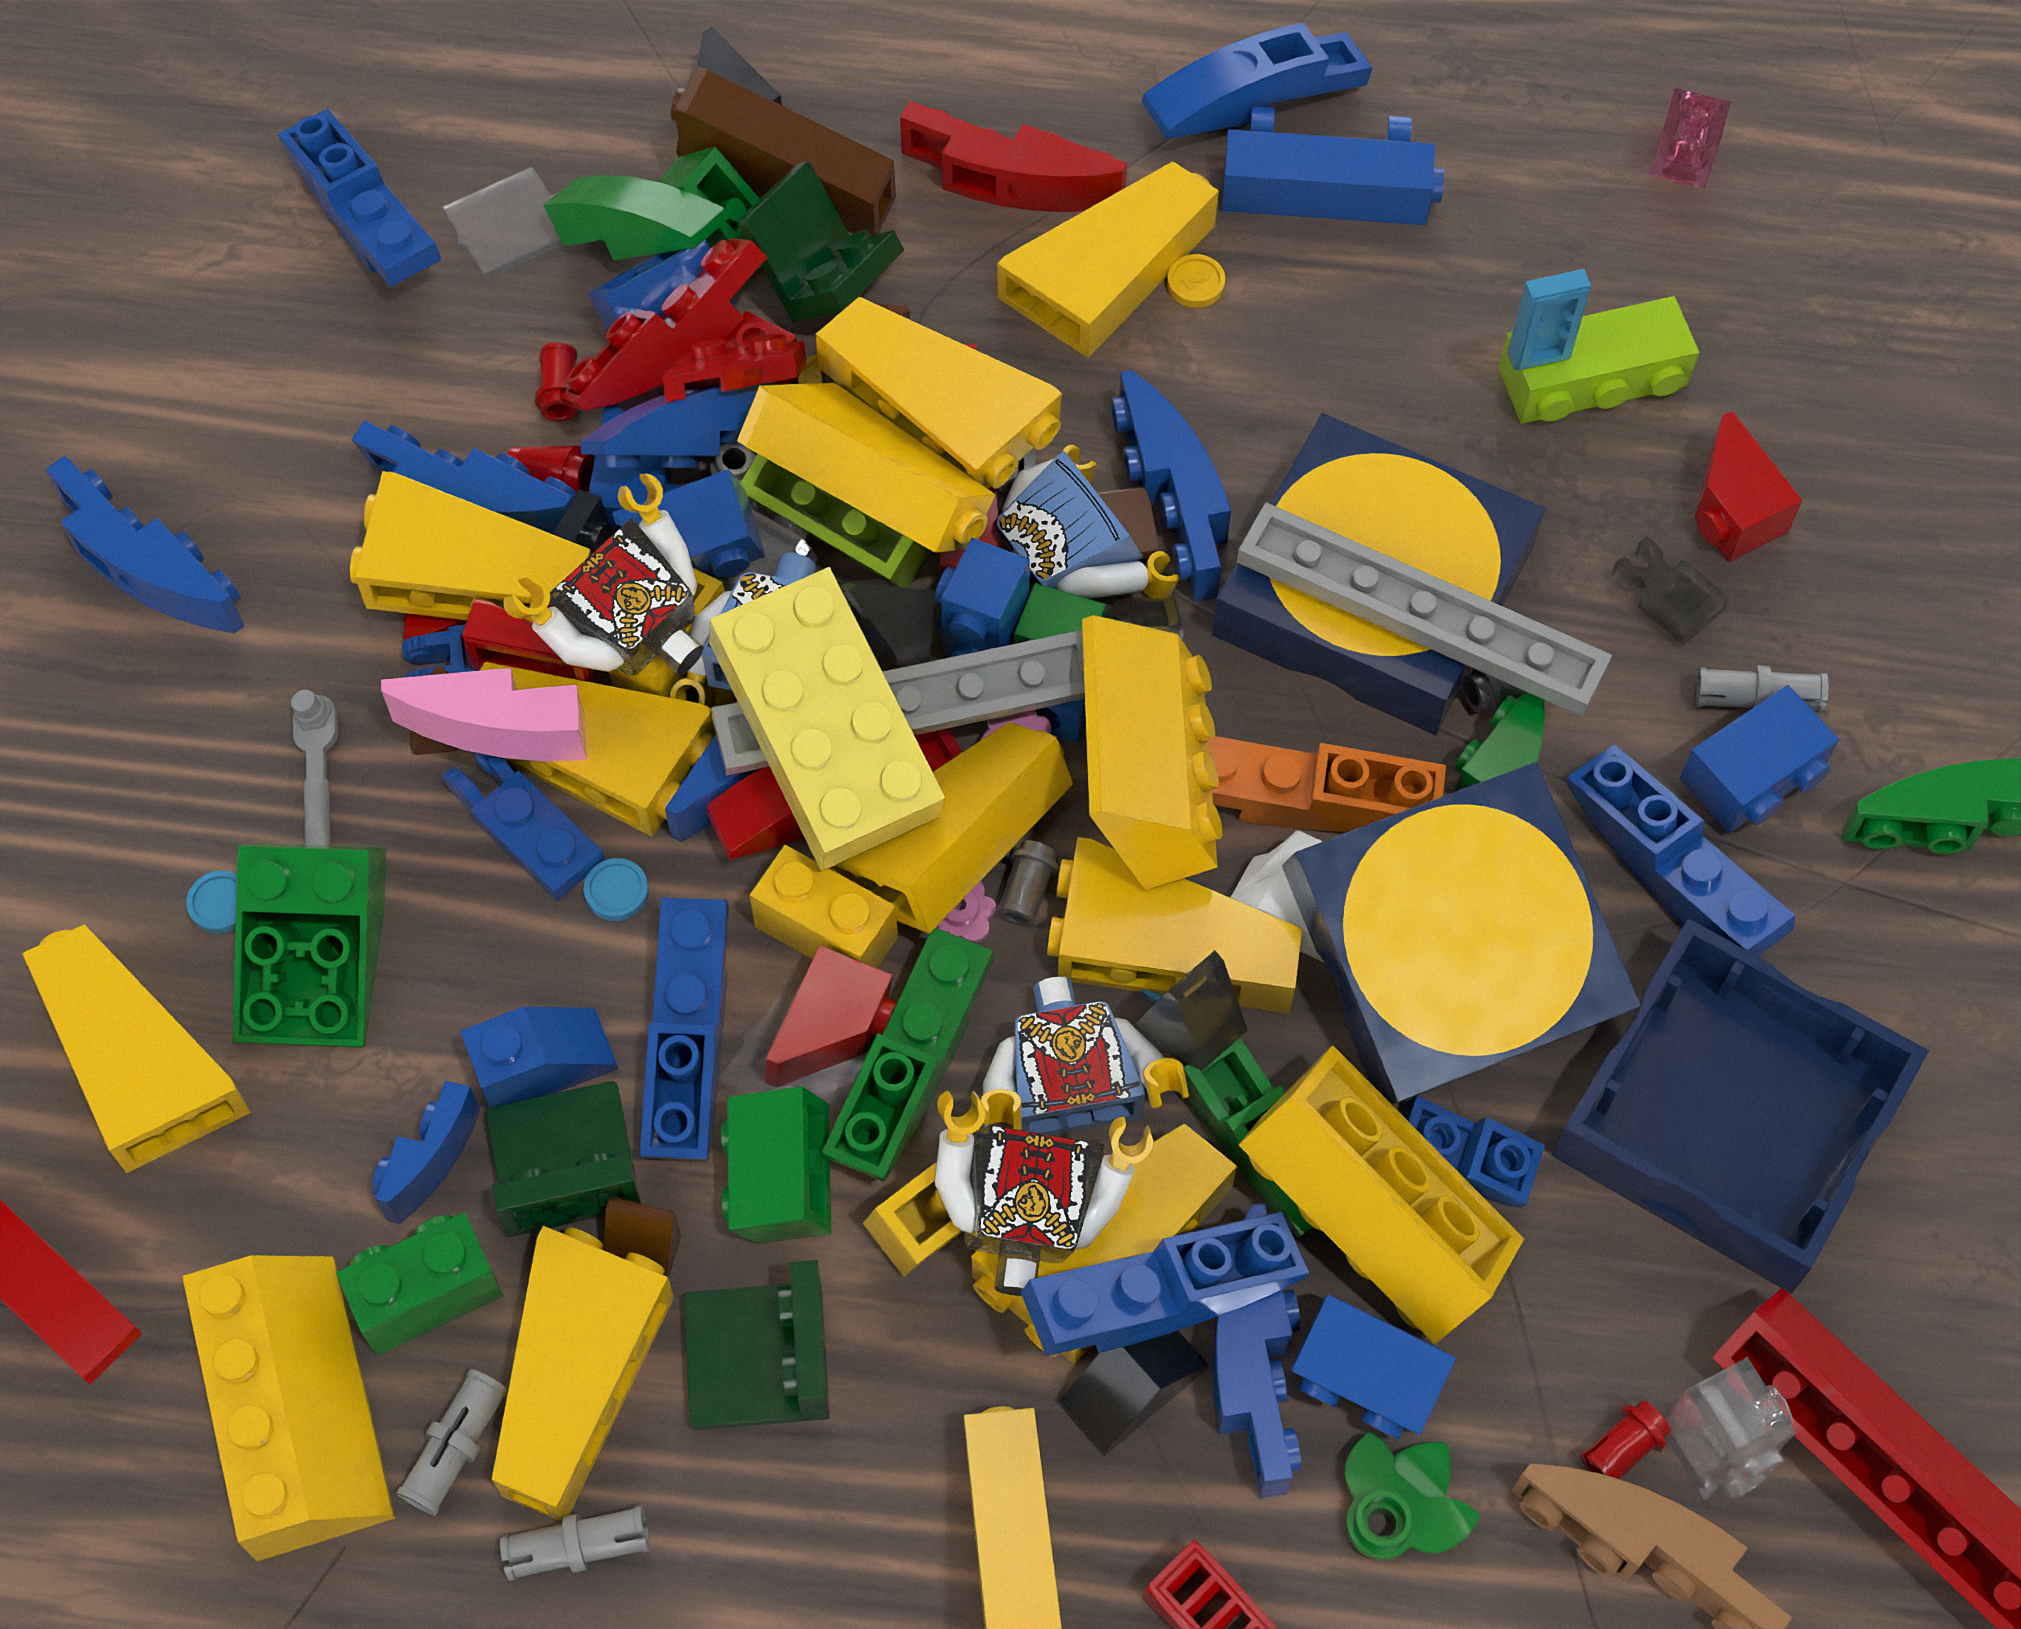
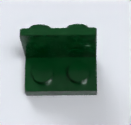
[738,161,904,322]
[486,1081,641,1237]
[684,1260,830,1430]

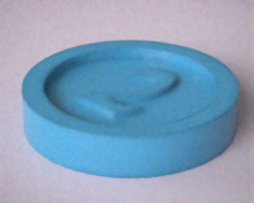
[583,858,649,921]
[186,870,237,934]

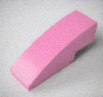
[381,668,587,761]

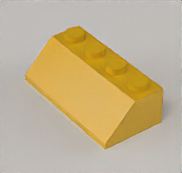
[1082,615,1223,890]
[1239,1045,1524,1345]
[182,1255,396,1562]

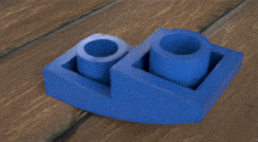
[372,1081,481,1224]
[1402,1095,1545,1208]

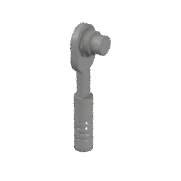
[291,690,338,845]

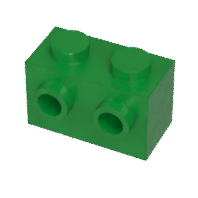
[721,1086,832,1244]
[335,1212,504,1356]

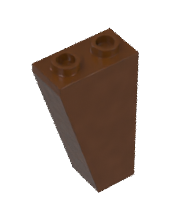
[671,66,896,235]

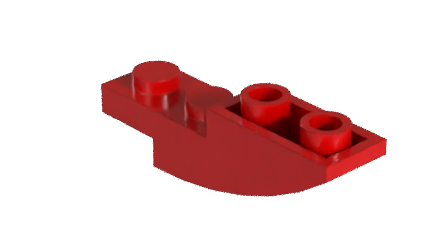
[900,101,1127,212]
[559,238,767,411]
[706,728,962,860]

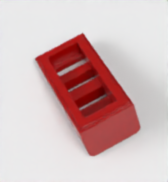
[462,598,595,683]
[1143,1539,1278,1629]

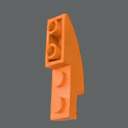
[1208,736,1446,832]

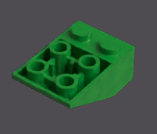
[232,843,386,1047]

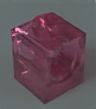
[1650,88,1731,189]

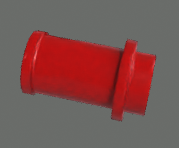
[535,342,578,422]
[1580,1400,1671,1480]

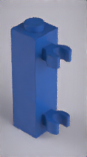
[1221,106,1444,225]

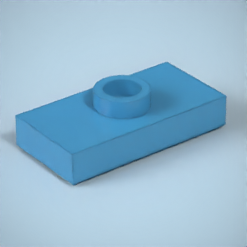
[1507,269,1591,370]

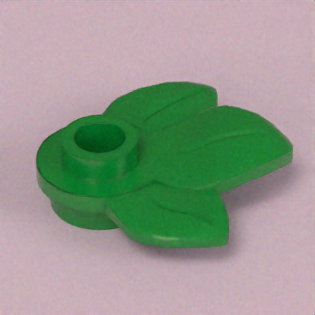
[1344,1432,1480,1560]

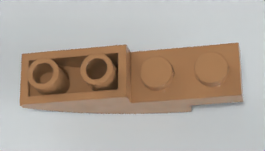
[1511,1463,1793,1629]

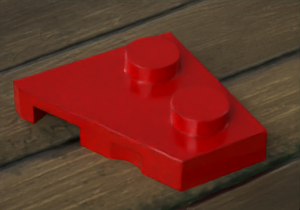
[662,334,807,401]

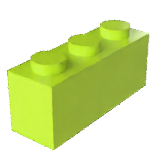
[1498,296,1700,424]
[740,454,930,592]

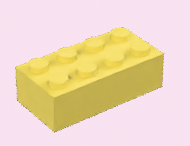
[709,567,945,871]

